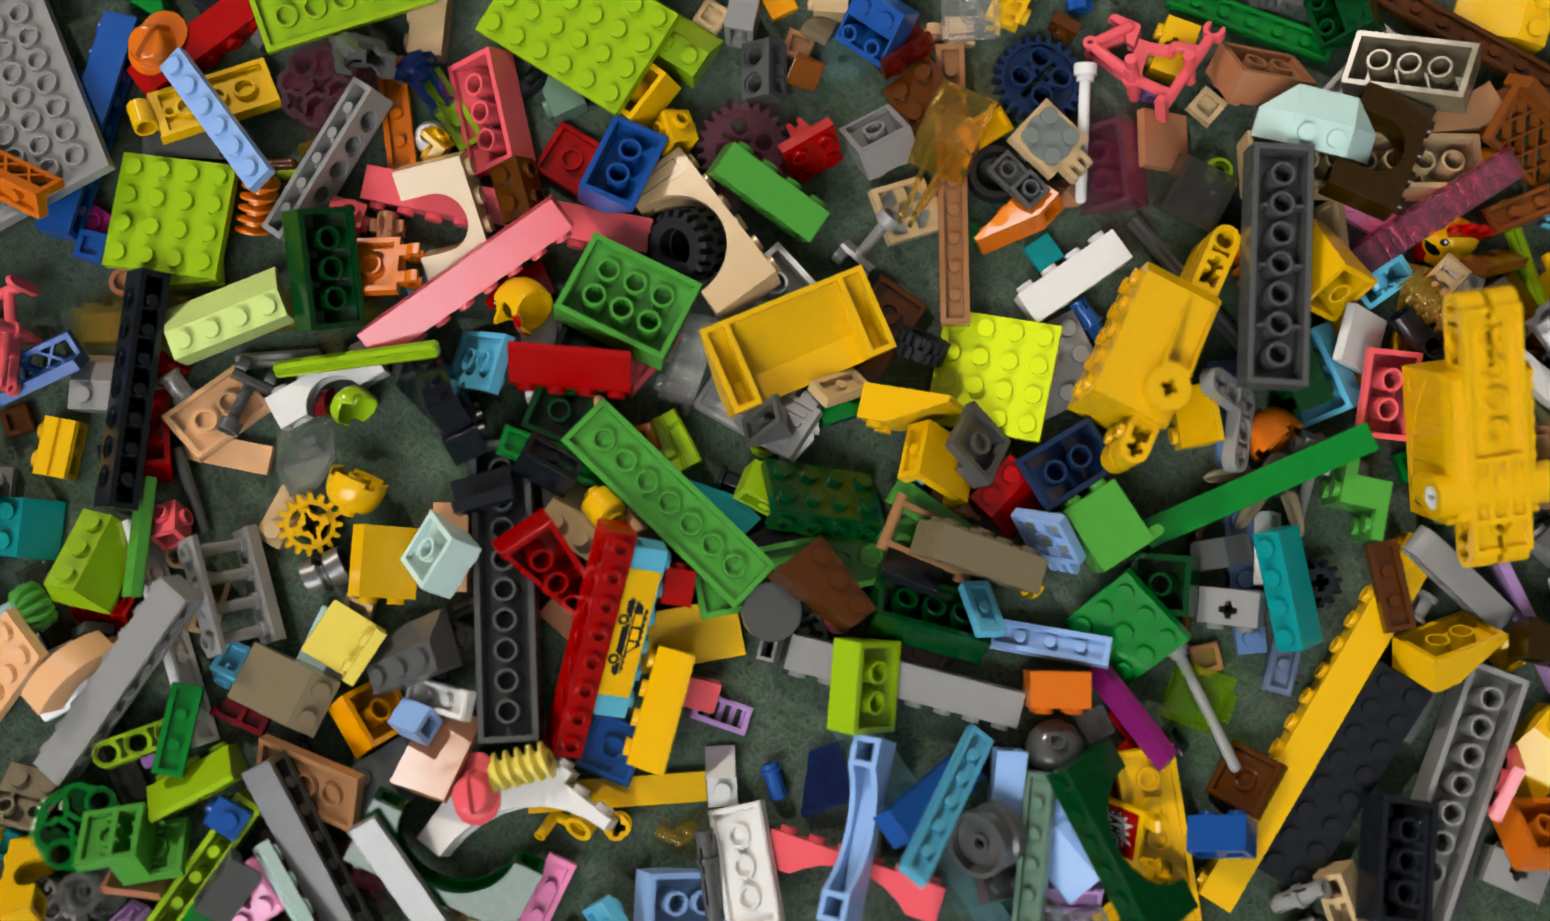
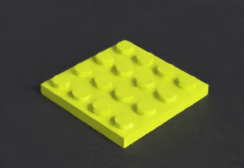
[929,312,1063,443]

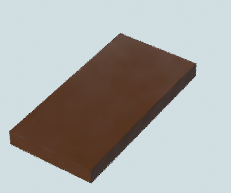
[846,274,929,399]

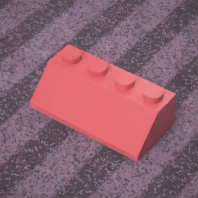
[447,46,536,178]

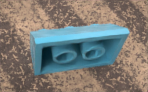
[1295,321,1361,429]

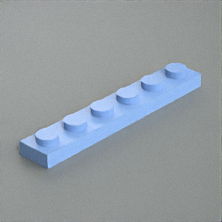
[159,47,276,192]

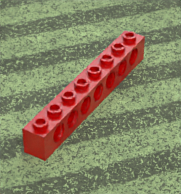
[543,518,638,759]

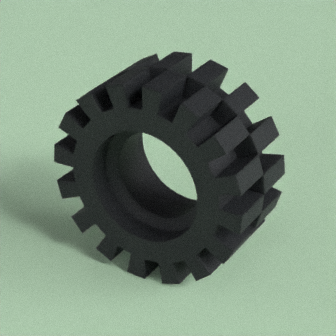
[893,325,950,368]

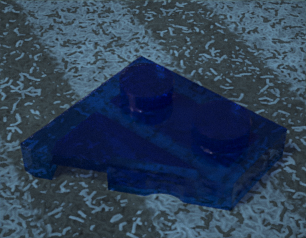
[801,741,850,817]

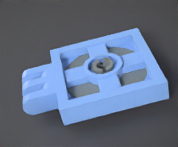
[1011,507,1086,574]

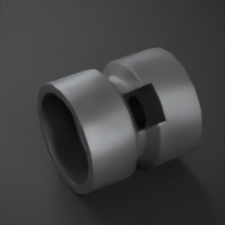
[298,546,350,598]

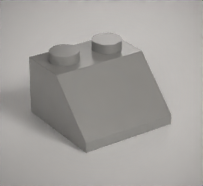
[838,103,920,181]
[67,355,115,414]

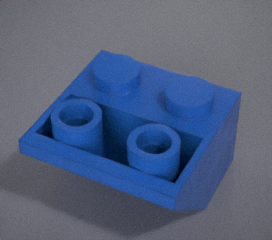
[834,0,920,68]

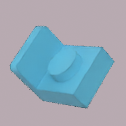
[209,642,251,689]

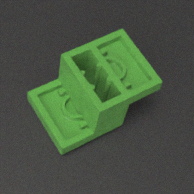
[1319,458,1393,544]
[73,802,192,886]

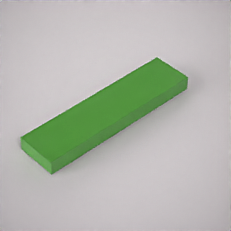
[122,476,158,598]

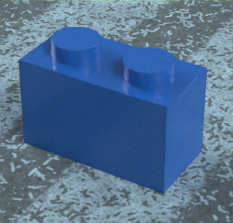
[1186,810,1257,859]

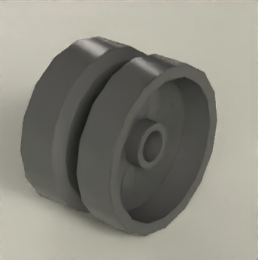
[948,800,1028,879]

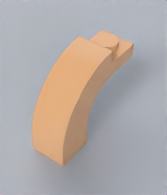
[21,630,118,715]

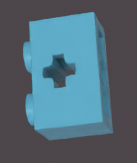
[1356,253,1417,311]

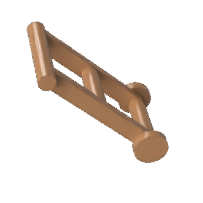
[876,492,995,584]

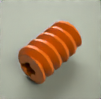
[234,176,281,236]

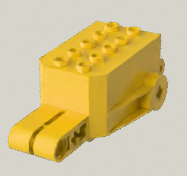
[1066,224,1241,474]

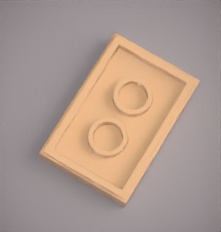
[161,364,271,463]

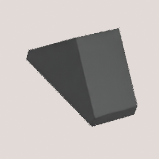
[742,394,793,447]
[1188,532,1254,571]

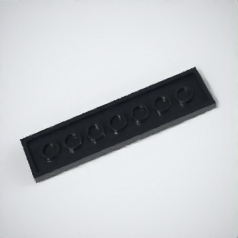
[1257,661,1433,888]

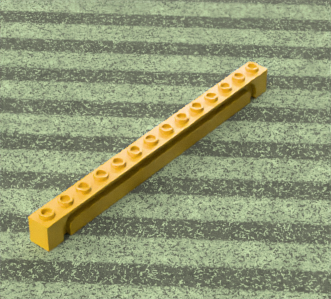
[1195,532,1427,913]

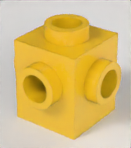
[652,108,699,156]

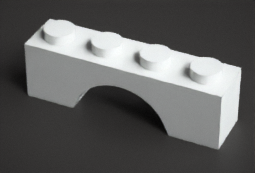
[264,341,391,432]

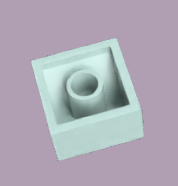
[400,510,482,600]

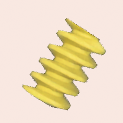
[488,741,557,793]

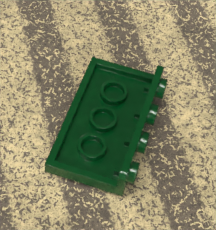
[761,458,885,542]

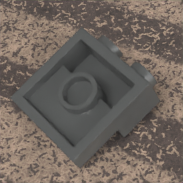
[944,401,1011,489]

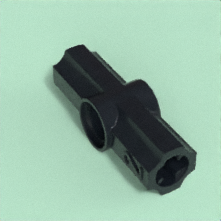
[1389,305,1445,362]

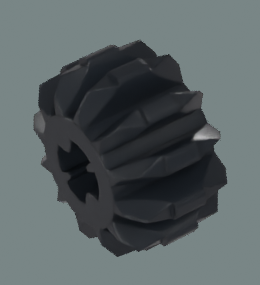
[1307,558,1343,608]

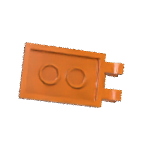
[357,237,425,296]

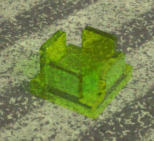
[1159,663,1238,733]

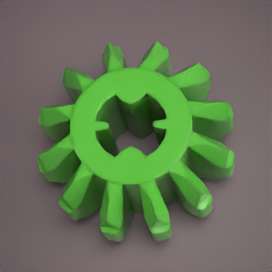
[8,580,58,634]

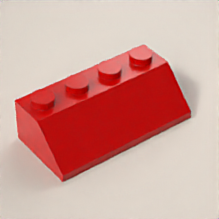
[507,341,636,400]

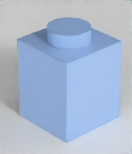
[387,697,444,747]

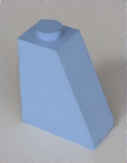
[987,746,1028,817]

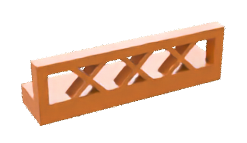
[0,149,65,220]

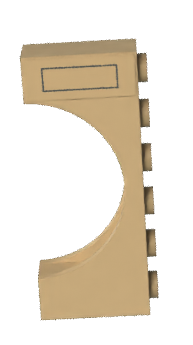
[635,147,782,321]

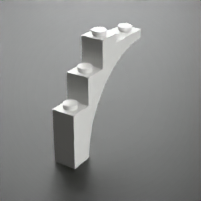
[417,757,619,857]

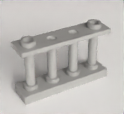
[178,524,287,659]

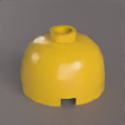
[325,465,389,518]

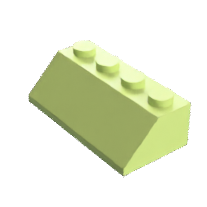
[164,267,295,366]

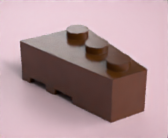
[766,535,876,632]

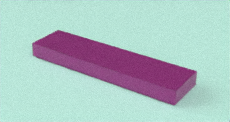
[1088,664,1178,772]

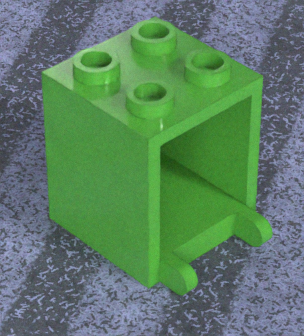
[1057,478,1164,574]

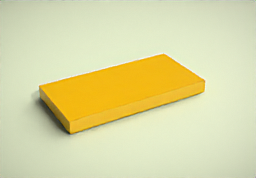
[640,602,746,674]

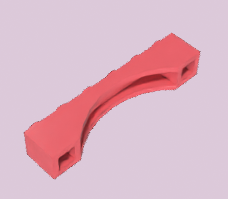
[770,824,948,921]

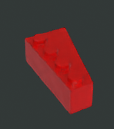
[491,508,585,617]

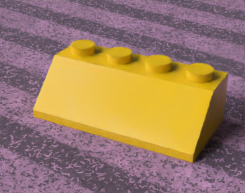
[622,644,696,777]

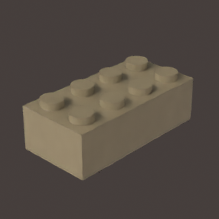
[1340,30,1482,114]
[908,516,1049,594]

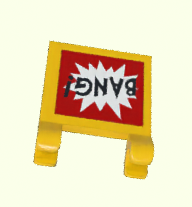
[1108,796,1169,878]

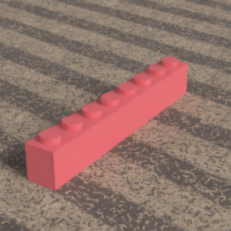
[357,194,573,349]

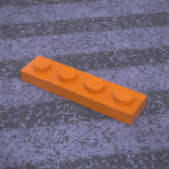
[376,55,418,170]

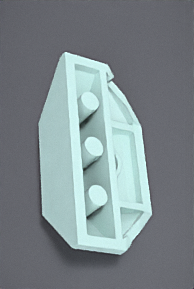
[1250,83,1376,164]

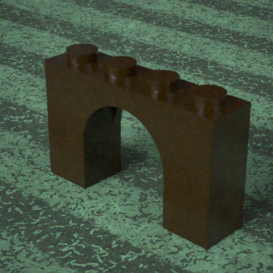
[1318,81,1436,222]

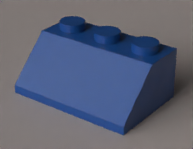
[578,115,669,213]

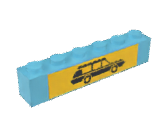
[593,537,671,718]

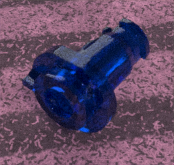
[394,49,456,116]

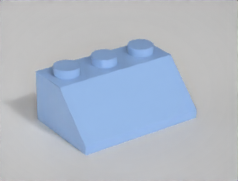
[1049,797,1100,905]

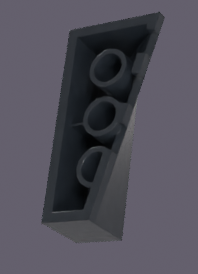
[396,336,473,437]

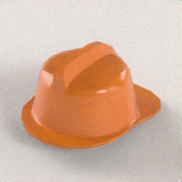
[128,11,188,76]

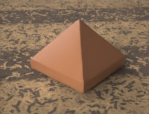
[1046,179,1080,209]

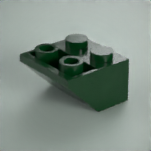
[1303,0,1387,50]

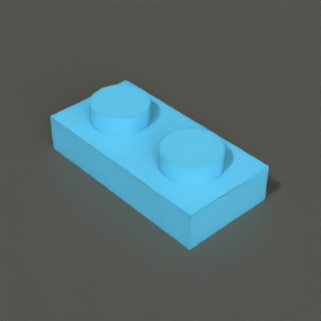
[958,581,1007,638]

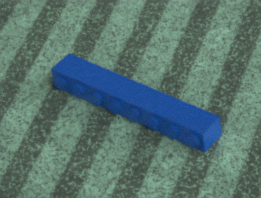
[34,11,142,242]

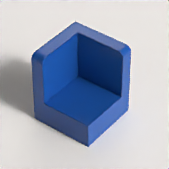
[72,228,113,269]

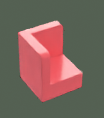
[683,673,722,714]

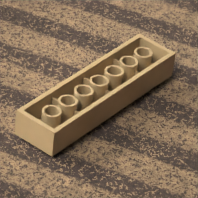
[1236,130,1486,202]

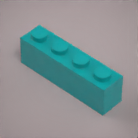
[1252,524,1324,652]

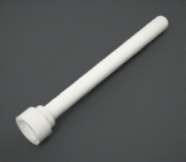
[1073,62,1097,204]

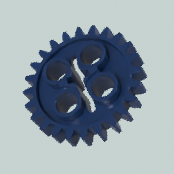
[991,35,1079,122]

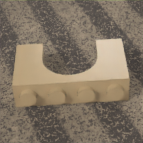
[391,150,495,281]

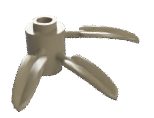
[1203,453,1305,538]

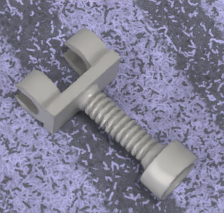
[831,206,902,278]

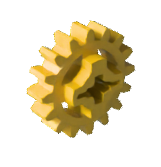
[275,491,343,557]

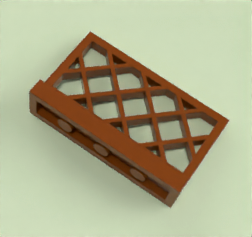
[1482,73,1550,190]

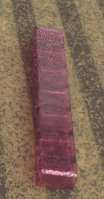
[1349,147,1526,273]

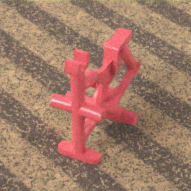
[1083,14,1226,123]
[0,274,42,397]

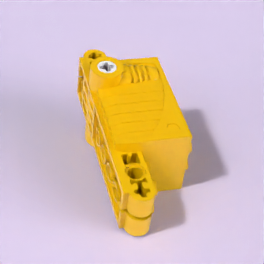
[1401,285,1550,569]

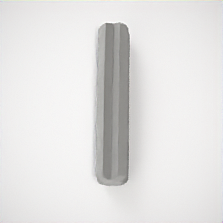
[235,348,323,370]

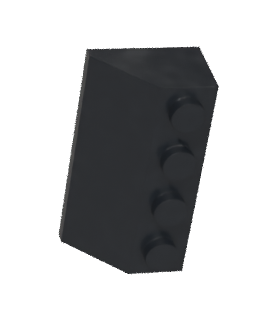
[1355,794,1439,921]

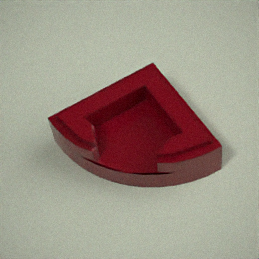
[314,387,336,418]

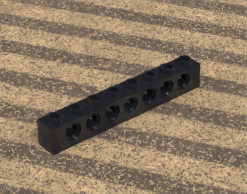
[93,267,171,511]

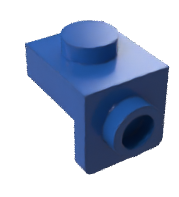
[203,792,254,842]

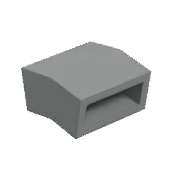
[756,639,785,664]

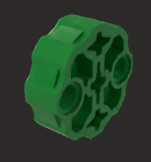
[29,782,121,873]

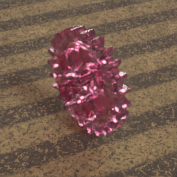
[696,100,789,194]

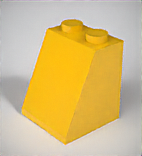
[1311,218,1379,323]

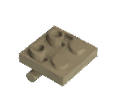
[0,762,71,831]

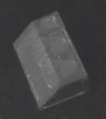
[654,312,722,409]

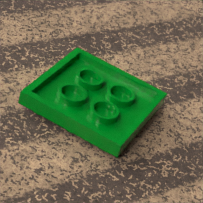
[1063,567,1192,686]

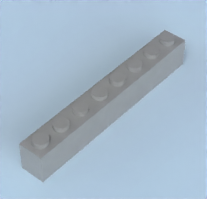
[33,574,204,787]
[783,631,1026,731]

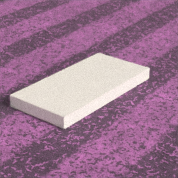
[708,800,786,921]

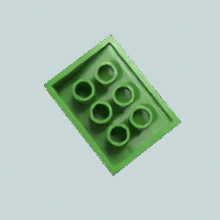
[553,232,703,371]

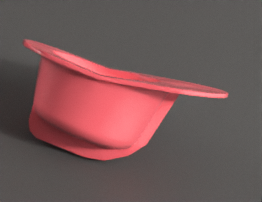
[452,752,501,826]

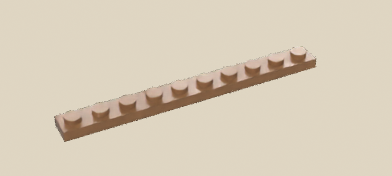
[935,43,970,327]

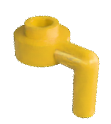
[534,812,597,841]

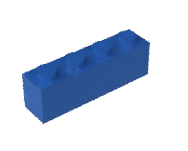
[873,752,985,849]

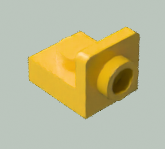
[420,125,455,161]

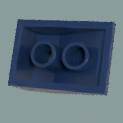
[1014,416,1110,512]

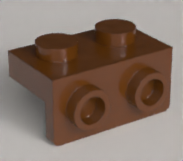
[489,155,546,224]

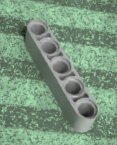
[1401,525,1516,630]

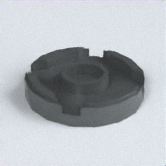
[741,582,802,643]

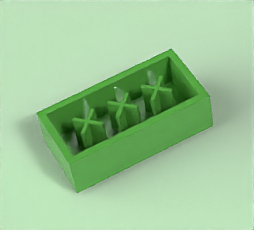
[705,141,830,242]

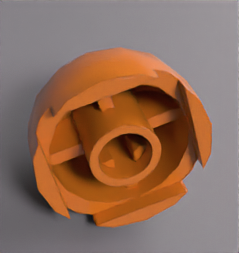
[1249,407,1303,463]

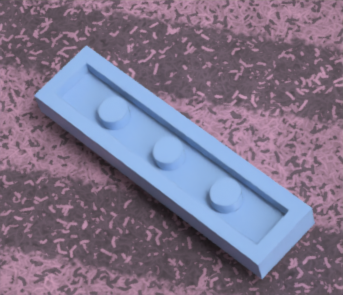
[989,619,1113,669]

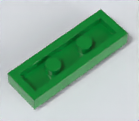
[151,682,205,778]

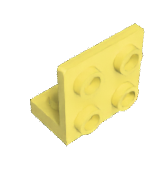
[302,599,387,687]

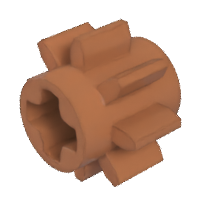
[369,210,406,239]

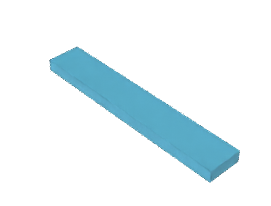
[897,723,995,888]

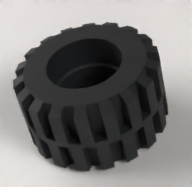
[647,206,727,281]

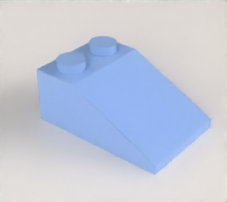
[633,867,726,921]

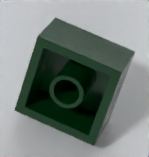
[1131,552,1201,617]

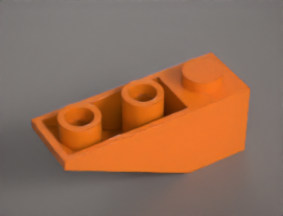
[974,184,1065,255]

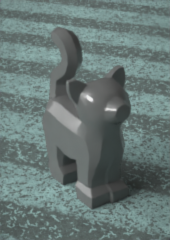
[328,24,396,80]

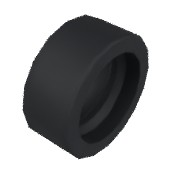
[967,145,1022,204]

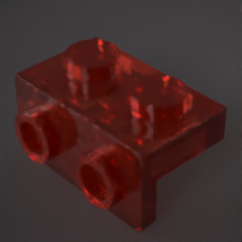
[873,23,935,80]

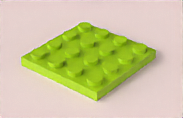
[101,152,239,282]

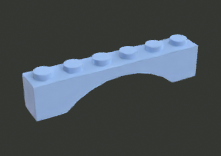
[816,735,896,921]

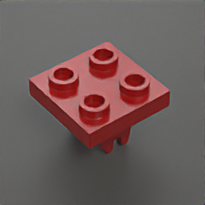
[777,117,844,184]

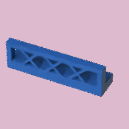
[0,329,90,407]

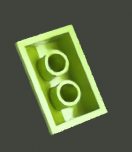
[653,0,724,89]
[43,508,128,615]
[827,637,902,735]
[147,741,250,823]

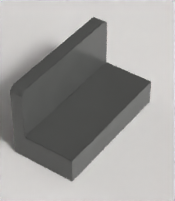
[194,848,262,921]

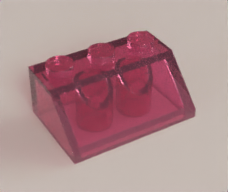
[1080,115,1149,216]

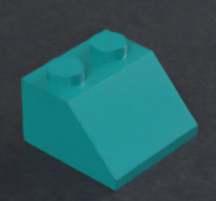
[0,496,68,561]

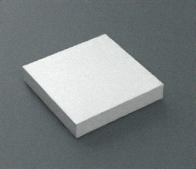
[1332,303,1387,376]

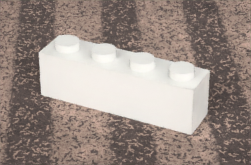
[1013,229,1133,323]

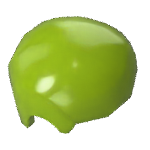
[330,384,378,426]

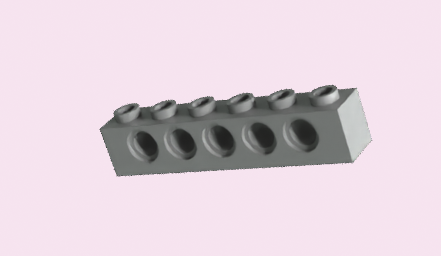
[261,76,394,242]

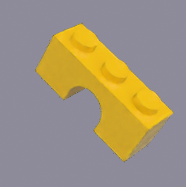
[0,836,59,921]

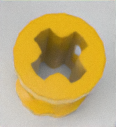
[603,810,633,841]

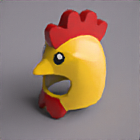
[1412,216,1495,267]
[485,268,553,337]

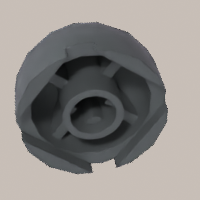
[1025,718,1085,772]

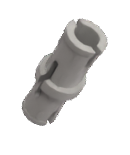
[1269,877,1332,915]

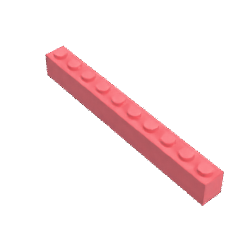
[360,164,654,258]

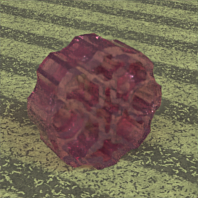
[277,45,364,135]

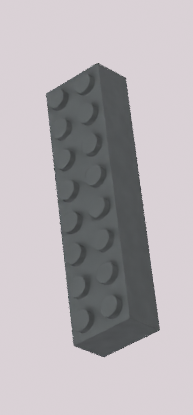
[1236,142,1315,392]

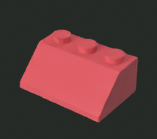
[1355,347,1424,442]

